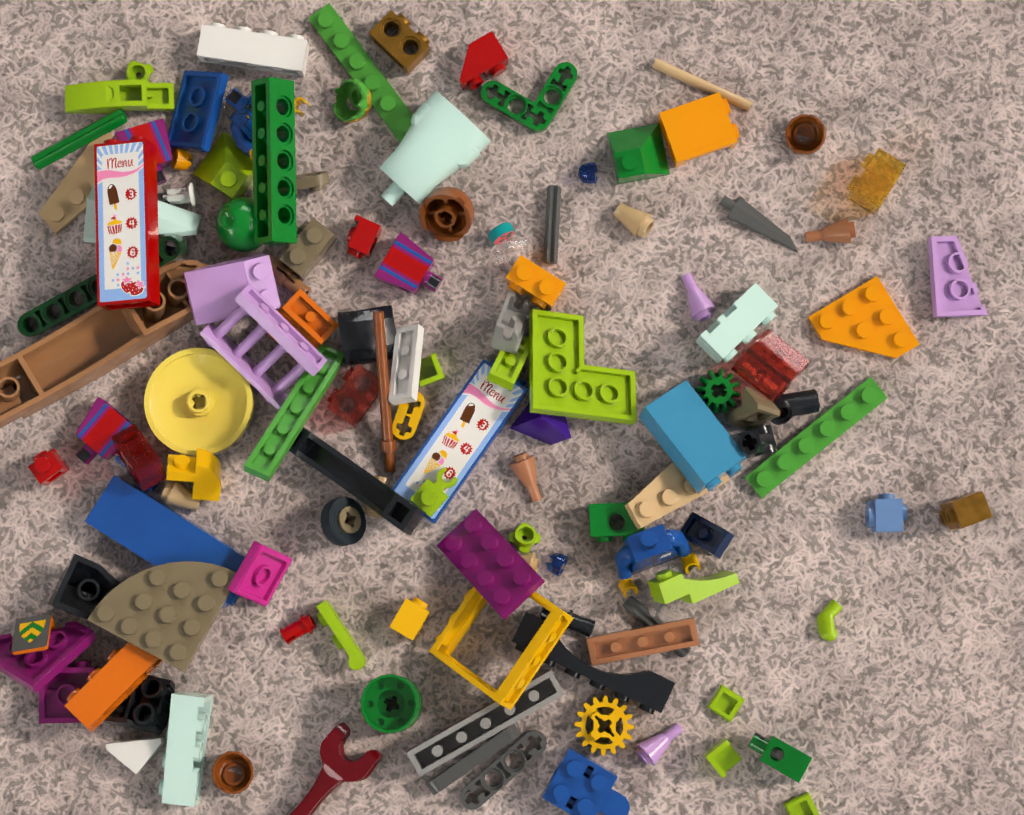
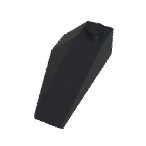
[48,554,120,621]

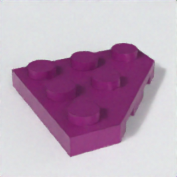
[0,621,97,693]

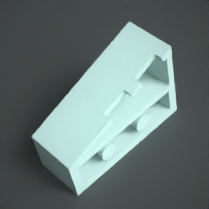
[695,283,778,364]

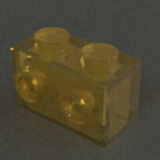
[846,148,906,215]

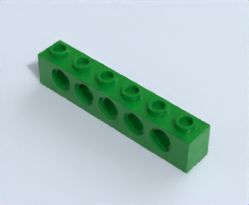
[251,77,297,246]

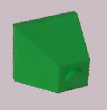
[607,123,670,185]

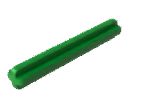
[31,109,128,170]

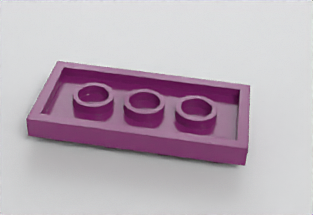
[437,509,545,620]

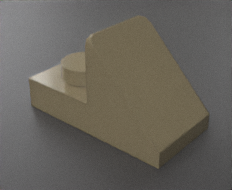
[725,386,780,430]

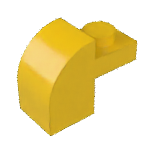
[166,448,222,501]

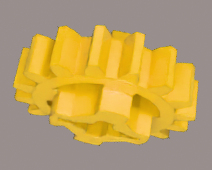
[574,695,634,756]

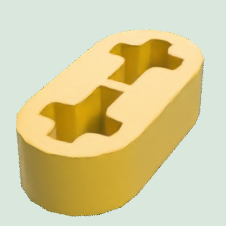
[392,392,425,441]

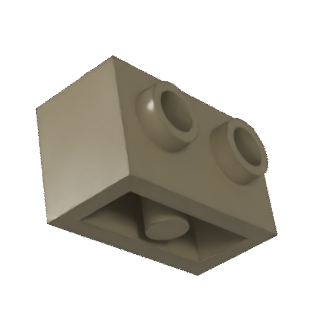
[279,217,337,280]

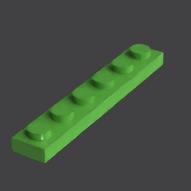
[308,3,413,143]
[244,344,345,482]
[744,377,888,498]

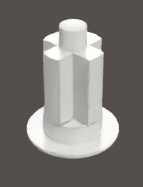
[162,182,197,206]

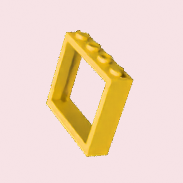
[429,586,574,710]

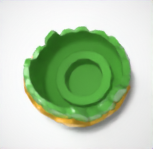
[332,78,372,123]

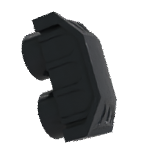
[337,305,396,366]
[103,675,175,735]

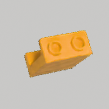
[657,92,740,168]

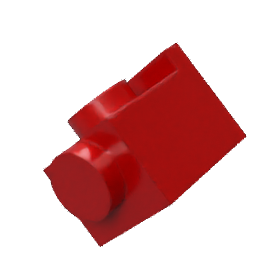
[346,215,382,260]
[28,448,70,486]

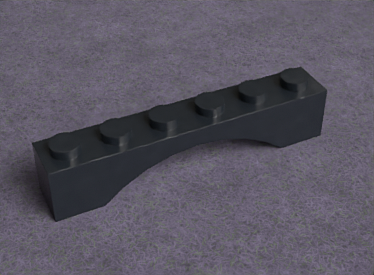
[289,427,426,535]
[512,611,675,715]

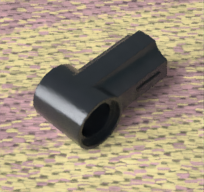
[766,389,820,425]
[738,425,778,457]

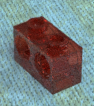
[327,364,379,428]
[111,424,166,491]

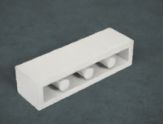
[197,22,310,77]

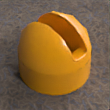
[171,148,192,170]

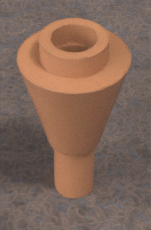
[805,217,856,244]
[509,452,542,503]

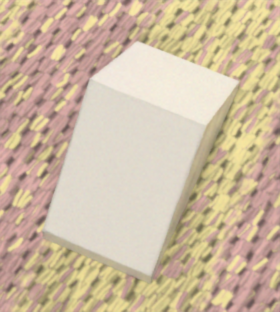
[106,736,166,774]

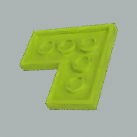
[529,309,637,425]

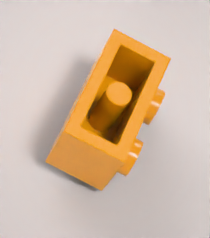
[506,255,566,310]

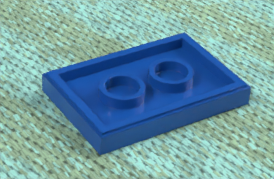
[168,70,229,153]

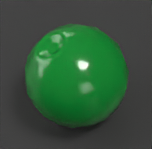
[216,197,263,252]

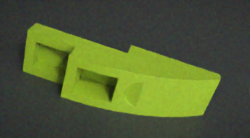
[65,80,174,114]

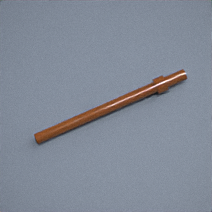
[373,311,397,472]

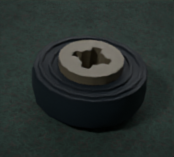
[320,497,366,546]

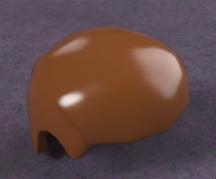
[785,114,826,155]
[211,751,254,794]

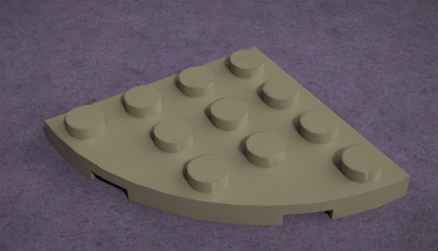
[87,561,237,673]

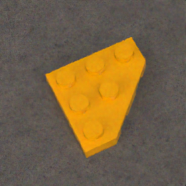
[808,276,919,359]

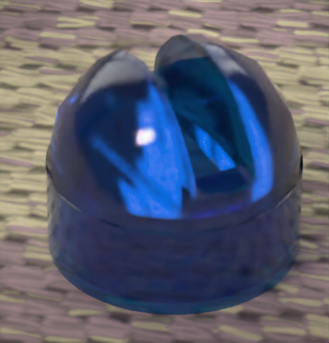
[578,162,597,184]
[546,553,568,577]

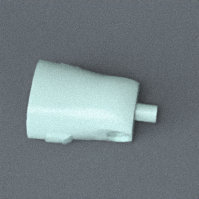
[380,90,491,206]

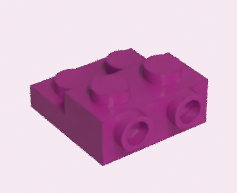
[39,660,99,724]

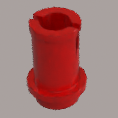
[280,613,317,644]

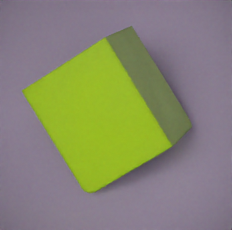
[419,353,445,389]
[703,737,742,778]

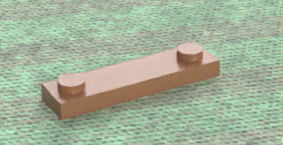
[586,617,700,666]

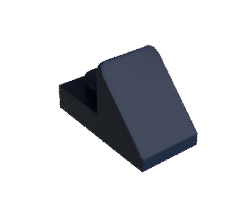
[681,512,734,559]

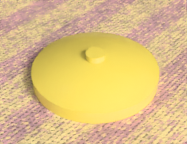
[144,348,254,456]

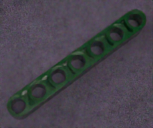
[17,235,187,337]

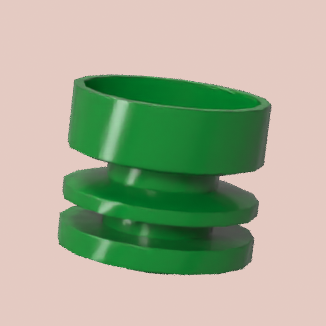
[360,674,423,733]

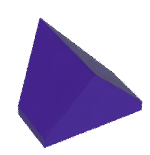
[510,402,571,445]

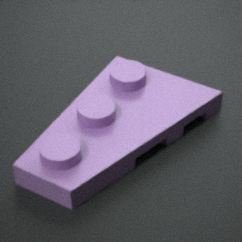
[927,236,988,318]

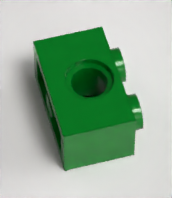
[588,502,645,542]

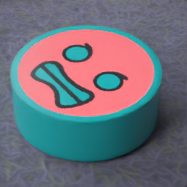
[488,222,516,245]

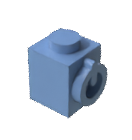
[865,494,907,532]

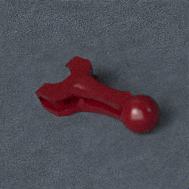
[289,722,382,815]

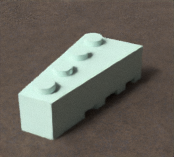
[159,691,213,807]

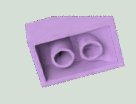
[183,253,281,325]

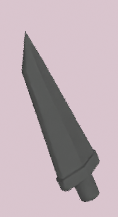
[719,195,798,253]

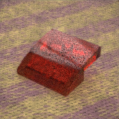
[731,329,810,402]

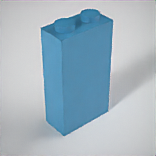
[639,380,746,494]

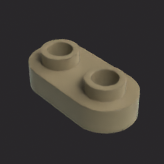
[296,171,330,194]

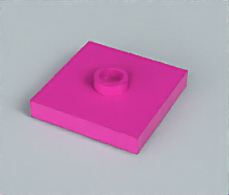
[228,540,292,607]

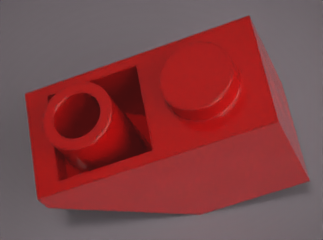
[460,31,508,91]

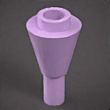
[681,273,716,322]
[636,723,683,766]

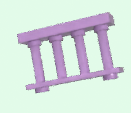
[199,284,327,410]

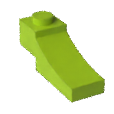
[647,569,740,604]

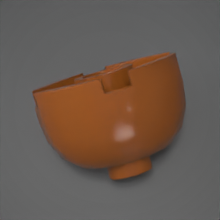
[419,186,475,242]

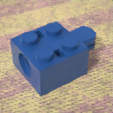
[542,747,630,815]

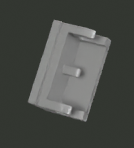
[491,291,530,355]

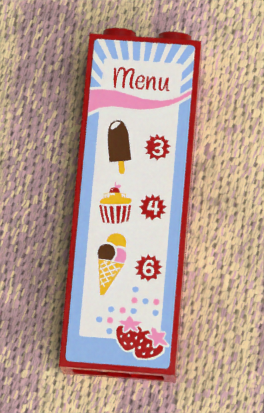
[94,136,160,311]

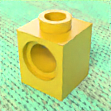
[389,596,430,641]

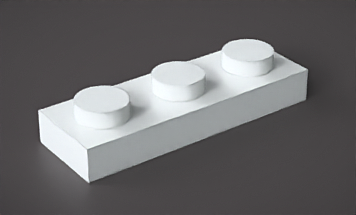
[388,324,424,405]

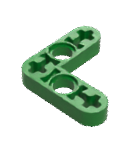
[481,62,577,133]

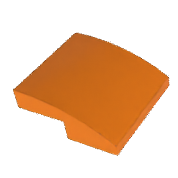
[266,288,339,362]

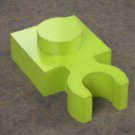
[410,467,458,517]

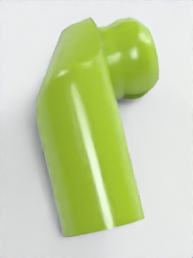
[816,599,842,642]

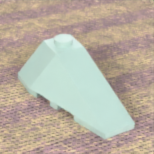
[83,185,201,243]

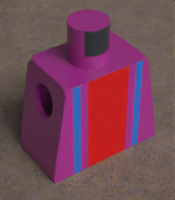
[112,118,172,186]
[374,232,443,295]
[76,397,142,465]

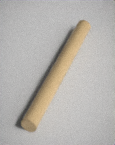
[652,58,753,111]

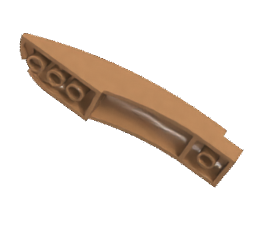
[0,260,209,428]

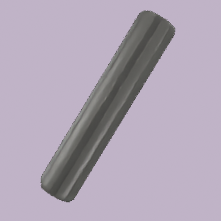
[543,185,561,264]
[623,596,691,658]

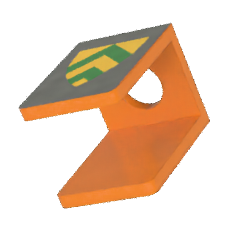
[11,613,57,655]

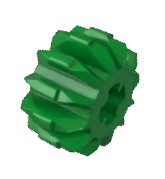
[695,369,741,415]

